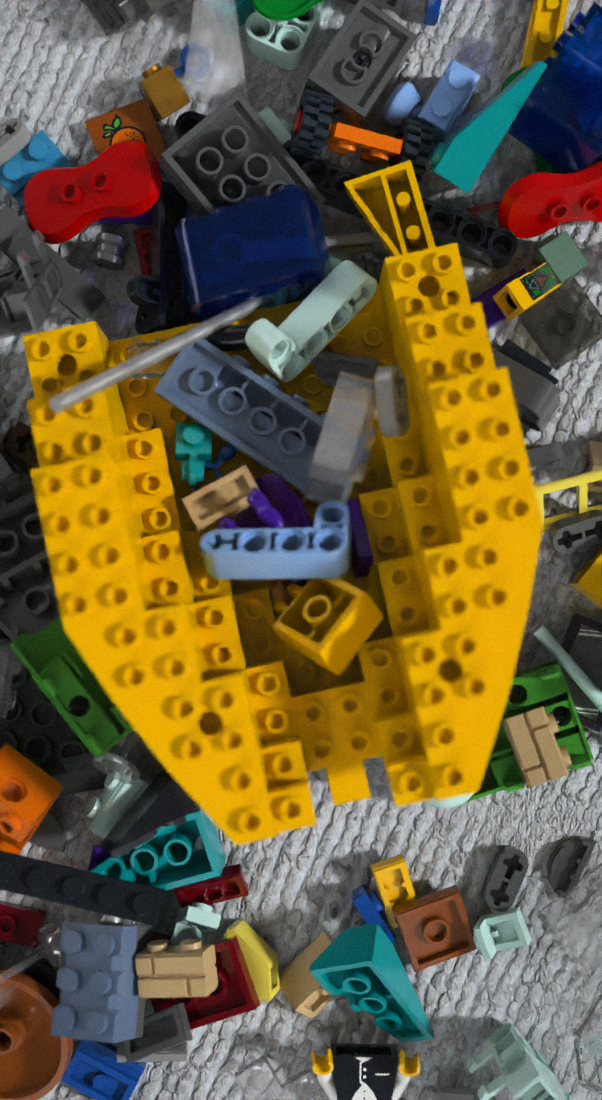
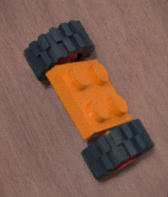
[290,89,434,184]

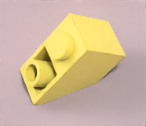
[223,919,280,1001]

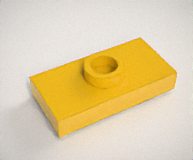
[370,854,417,930]

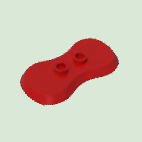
[23,139,162,244]
[498,161,602,239]

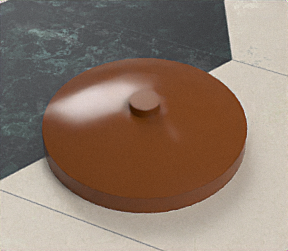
[0,969,73,1100]

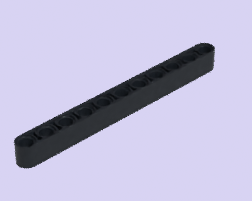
[175,111,518,269]

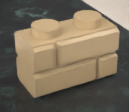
[502,707,572,788]
[135,938,218,998]

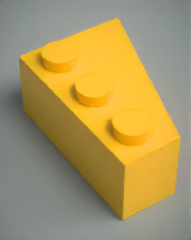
[344,160,436,257]

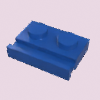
[61,1040,147,1100]

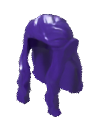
[217,473,314,586]

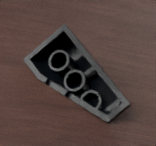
[100,767,200,858]

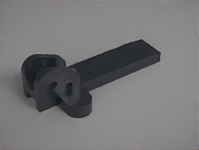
[126,181,212,335]

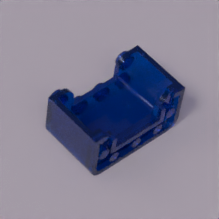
[507,2,602,174]
[174,184,332,321]

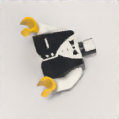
[311,1043,420,1100]

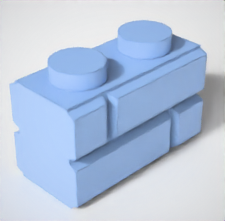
[417,60,480,145]

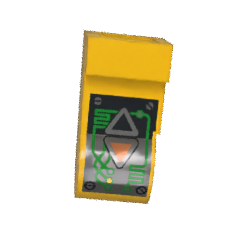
[493,262,561,322]

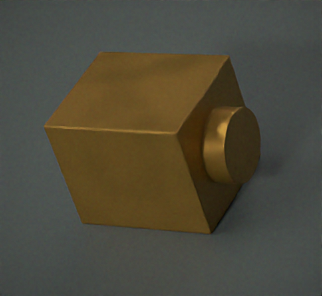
[138,63,191,121]

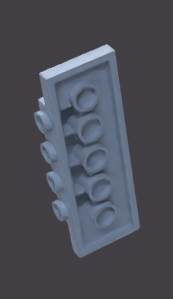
[153,339,371,505]

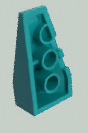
[429,61,548,193]
[89,808,226,891]
[309,923,434,1043]

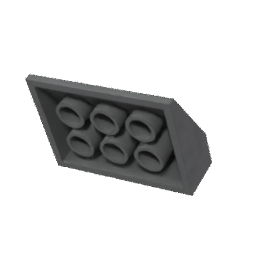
[158,90,326,272]

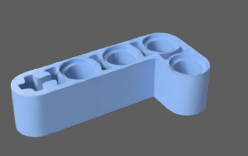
[200,500,352,579]

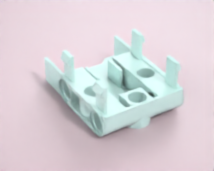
[466,1023,573,1100]

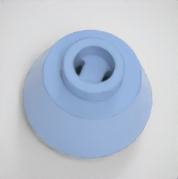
[382,82,423,127]

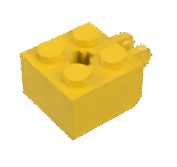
[272,578,384,676]

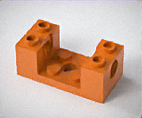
[0,743,64,855]

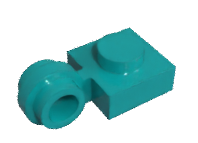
[175,423,212,485]

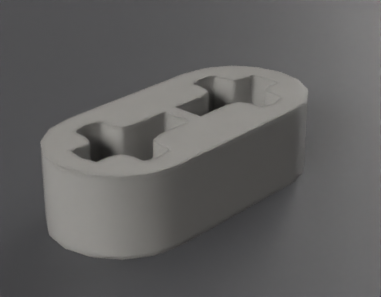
[0,118,31,167]
[375,364,410,437]

